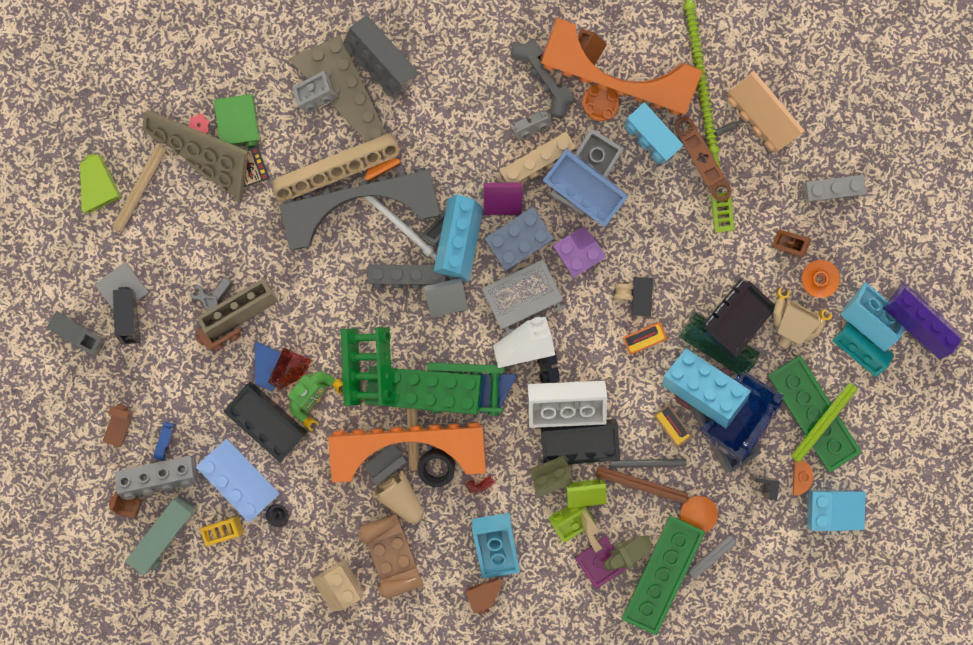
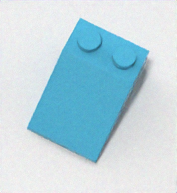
[807,490,866,531]
[472,513,520,579]

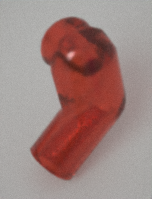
[465,476,495,493]

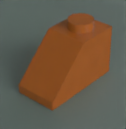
[466,576,503,615]

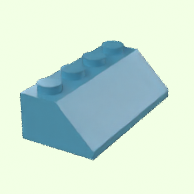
[433,194,484,282]

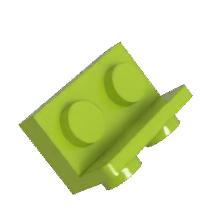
[548,506,596,543]

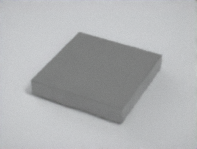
[95,262,149,309]
[423,278,468,318]

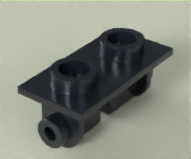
[537,350,560,383]

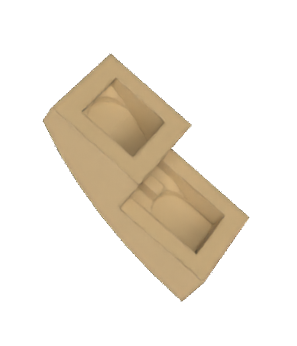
[581,508,602,552]

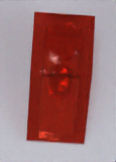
[268,347,311,389]

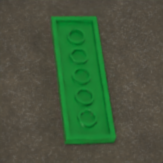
[767,355,862,473]
[365,366,482,415]
[621,515,705,636]

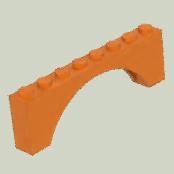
[540,17,703,116]
[328,422,487,483]

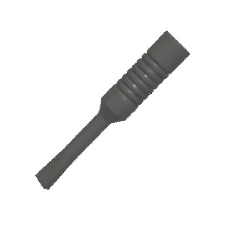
[715,119,745,137]

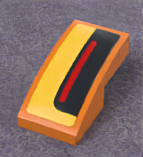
[623,321,668,355]

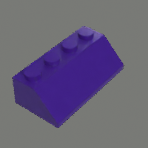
[883,282,962,360]

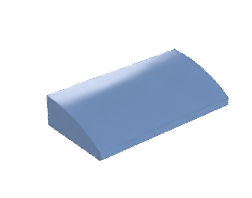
[543,148,629,228]

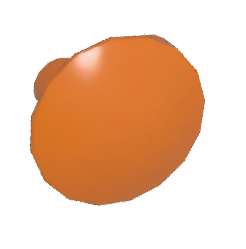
[582,84,620,122]
[680,496,718,533]

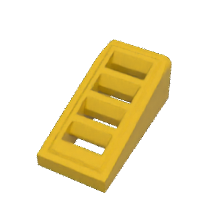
[199,515,244,546]

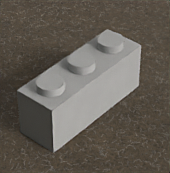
[802,175,866,203]

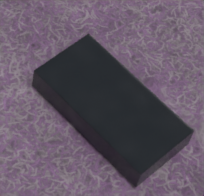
[631,277,653,316]

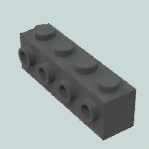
[368,264,446,289]

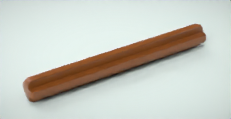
[595,466,688,504]

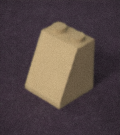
[312,559,364,612]

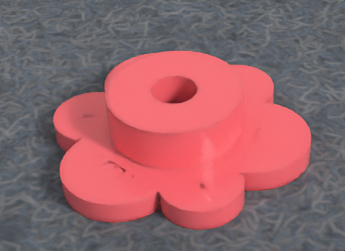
[188,114,210,134]

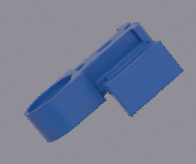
[153,421,175,461]

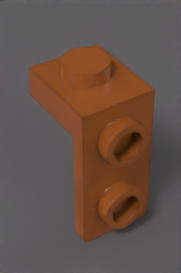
[196,327,243,352]
[103,404,134,447]

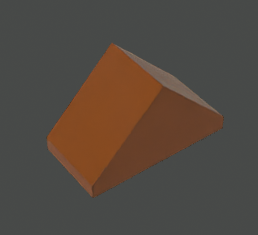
[772,229,812,259]

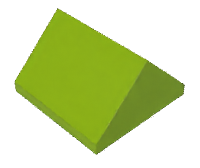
[565,479,607,508]

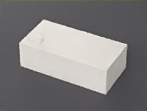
[528,381,607,428]

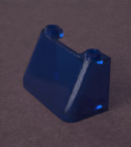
[700,371,784,466]

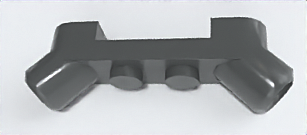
[510,39,576,118]

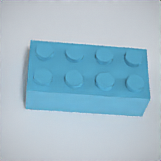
[662,348,751,428]

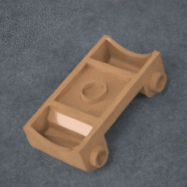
[358,513,423,599]

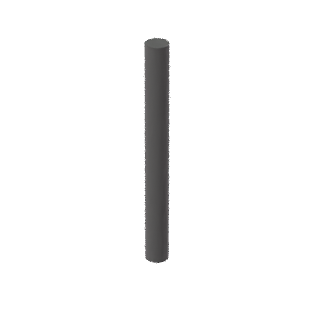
[610,459,687,468]

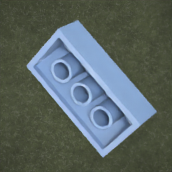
[196,439,280,523]

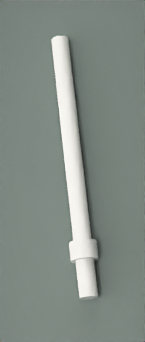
[365,196,437,261]

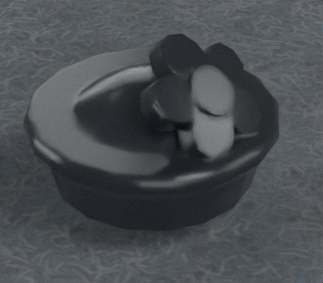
[265,504,289,527]

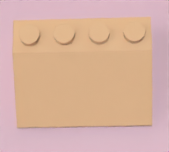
[726,71,805,153]

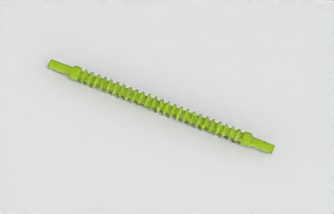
[683,0,720,168]

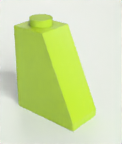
[80,153,122,214]

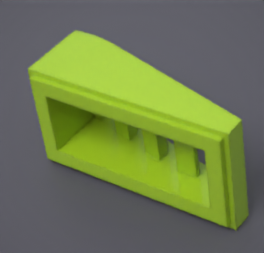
[710,192,734,233]

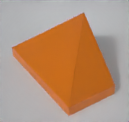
[365,158,402,182]

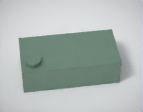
[125,495,198,576]

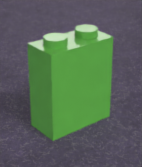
[214,94,261,147]

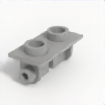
[511,110,552,142]

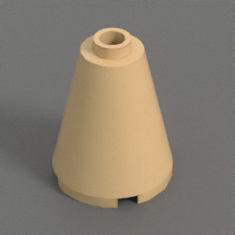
[372,470,424,524]

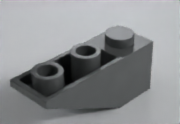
[47,311,107,355]

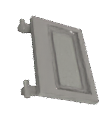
[482,259,566,336]

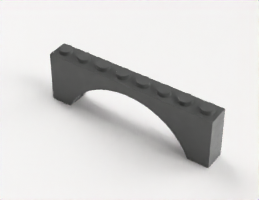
[279,168,441,251]

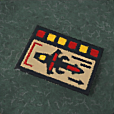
[244,146,270,188]

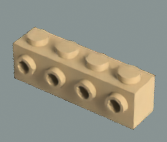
[499,132,576,185]

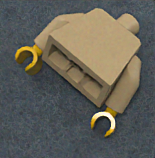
[773,288,832,348]

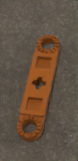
[675,117,732,202]

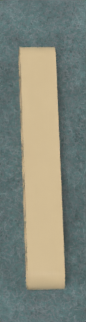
[272,134,399,202]

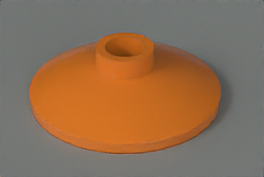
[801,260,840,298]

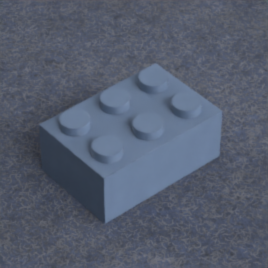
[484,207,554,271]

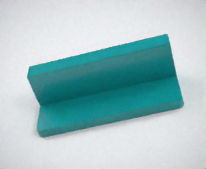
[832,322,894,377]

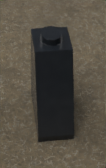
[113,287,141,345]

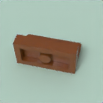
[578,29,607,65]

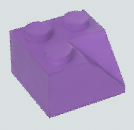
[552,226,606,279]

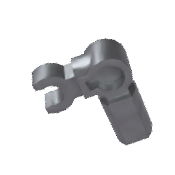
[189,277,234,310]

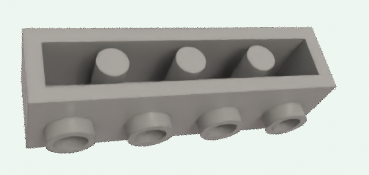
[115,456,198,500]

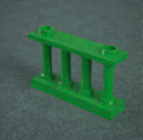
[340,327,393,406]
[427,362,506,416]

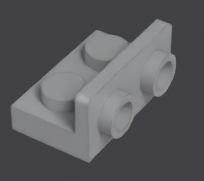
[292,71,339,112]

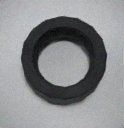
[418,449,455,487]

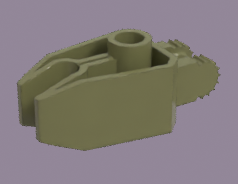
[603,535,653,570]

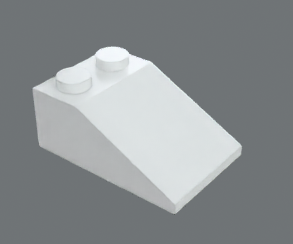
[493,317,555,368]

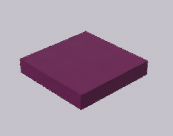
[484,183,523,215]
[574,536,626,589]

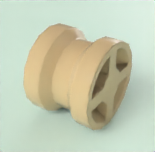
[614,284,634,300]

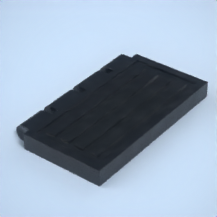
[702,279,775,359]

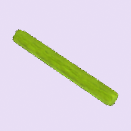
[791,383,858,462]

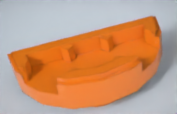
[793,459,814,496]

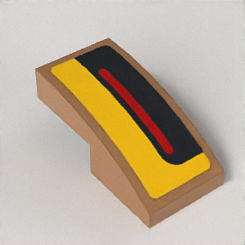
[653,404,693,449]

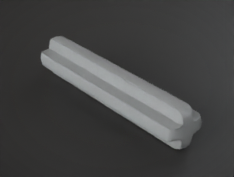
[688,536,736,579]

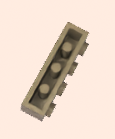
[197,278,278,340]

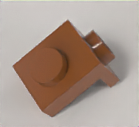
[109,492,142,519]

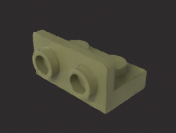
[529,456,573,497]

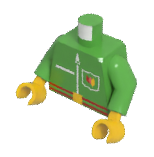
[288,371,343,431]

